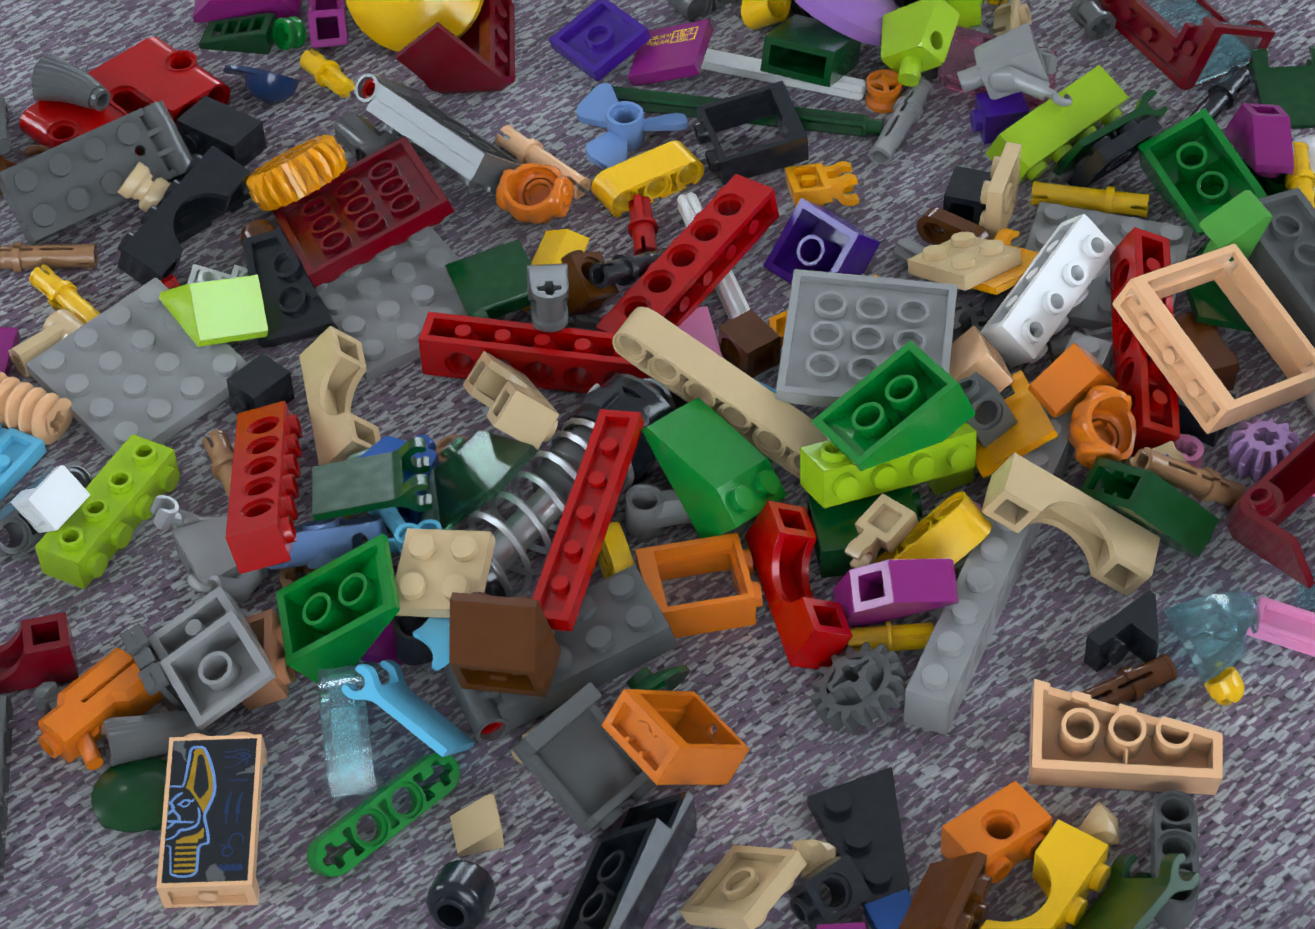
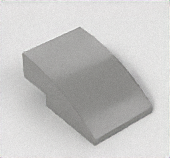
[148,586,276,731]

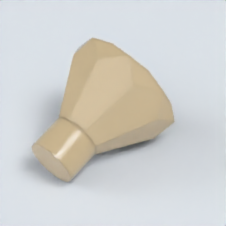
[1077,802,1120,845]
[792,839,837,878]

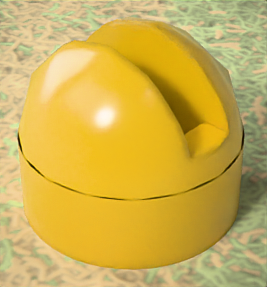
[1204,667,1245,706]

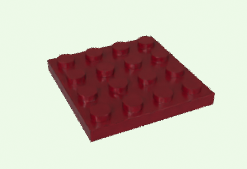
[272,136,454,288]

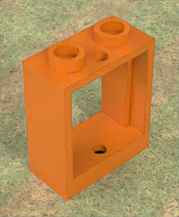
[635,533,763,638]
[601,689,750,785]

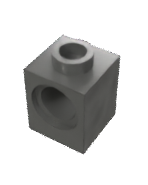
[959,372,1018,448]

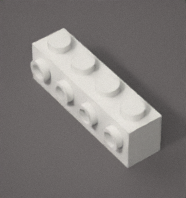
[981,214,1116,368]

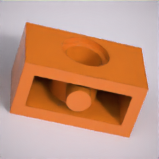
[940,780,1052,883]

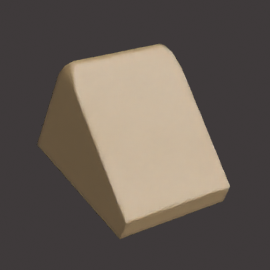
[450,793,504,857]

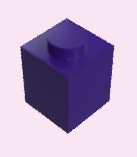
[970,92,1030,144]

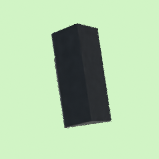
[557,791,697,929]

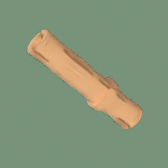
[495,125,591,200]

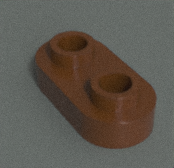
[917,207,991,245]

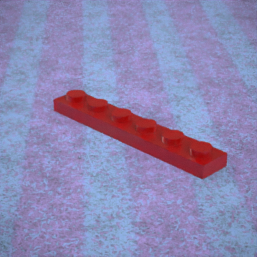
[532,409,644,631]

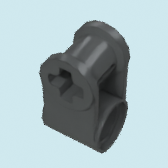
[527,263,569,332]

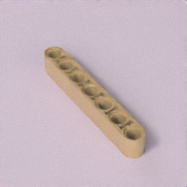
[612,307,828,479]

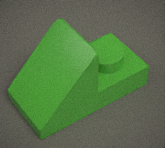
[1199,190,1273,262]

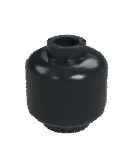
[426,860,496,929]

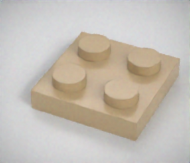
[979,142,1022,240]
[907,232,1022,291]
[395,528,496,618]
[679,845,807,929]

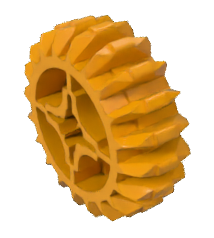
[246,134,348,211]

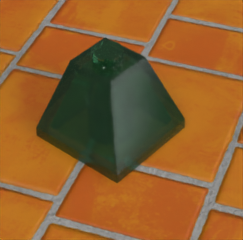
[433,430,538,530]

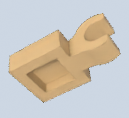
[845,493,919,568]

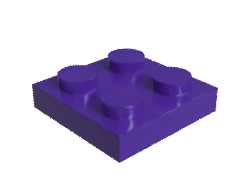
[549,0,651,82]

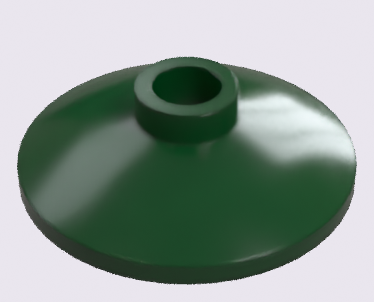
[626,665,690,691]

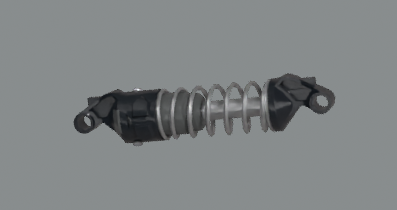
[393,374,688,666]

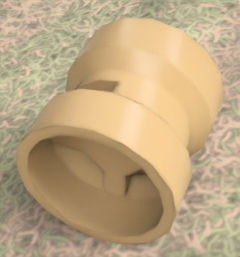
[117,161,170,213]

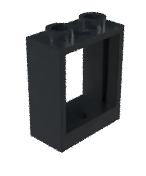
[693,81,809,185]

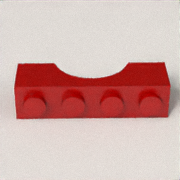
[745,501,853,670]

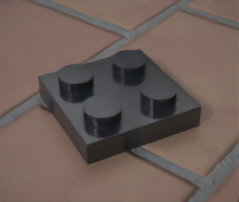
[1067,115,1162,187]

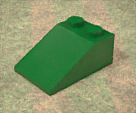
[1138,108,1267,237]
[811,340,976,471]
[641,397,787,538]
[276,533,400,683]

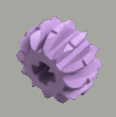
[1227,416,1300,484]

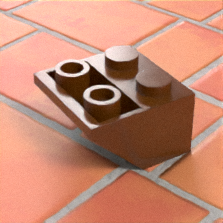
[449,592,561,697]
[898,852,992,929]

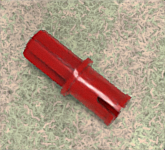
[628,194,658,255]

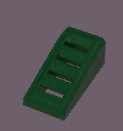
[199,13,276,55]

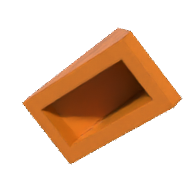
[1028,343,1118,419]

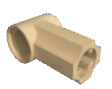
[8,309,85,378]

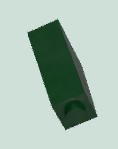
[1080,457,1219,557]

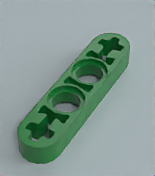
[307,753,460,877]

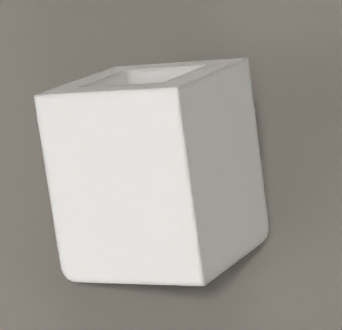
[10,465,90,533]

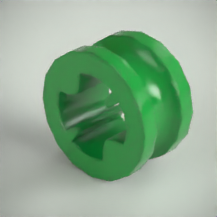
[272,16,306,50]

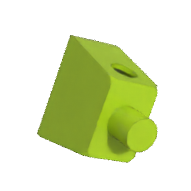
[881,0,960,87]

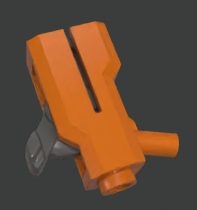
[33,648,162,770]

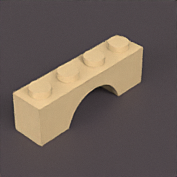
[299,326,381,465]
[463,351,560,451]
[981,452,1160,595]

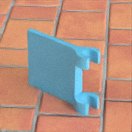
[341,660,475,757]

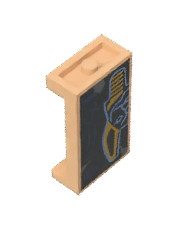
[156,732,268,908]

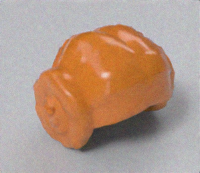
[496,163,573,225]
[1067,385,1137,470]

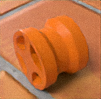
[865,69,903,114]

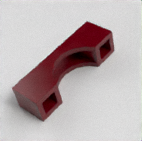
[0,612,79,694]

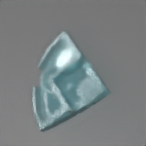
[1163,591,1260,683]

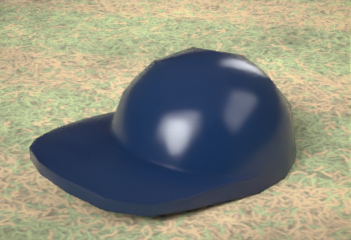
[223,65,300,104]

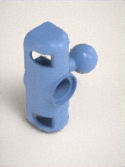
[266,515,388,570]

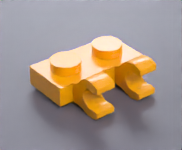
[784,161,859,207]

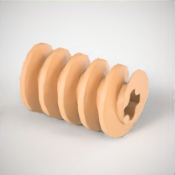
[0,371,73,445]

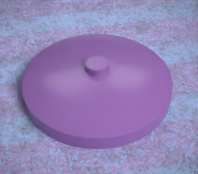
[794,0,900,46]

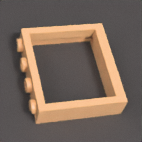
[1112,243,1315,434]

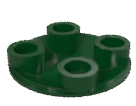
[91,757,167,833]

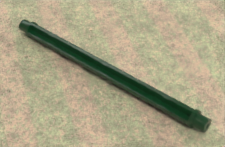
[590,86,884,137]

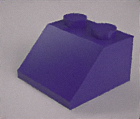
[763,198,881,285]

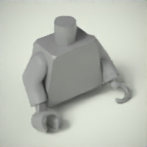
[957,22,1072,107]
[150,495,268,601]

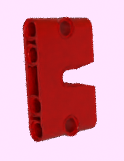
[19,36,230,156]

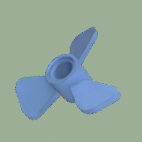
[577,83,688,170]

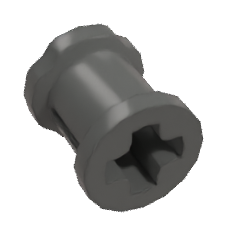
[1070,0,1116,41]

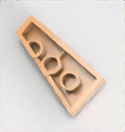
[1028,679,1223,795]

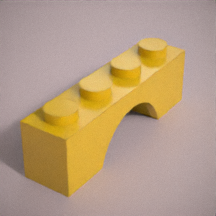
[980,819,1111,929]

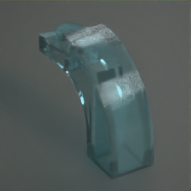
[318,665,377,798]

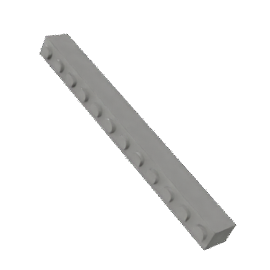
[904,332,1113,735]

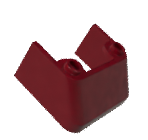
[396,0,515,94]
[1225,432,1315,589]

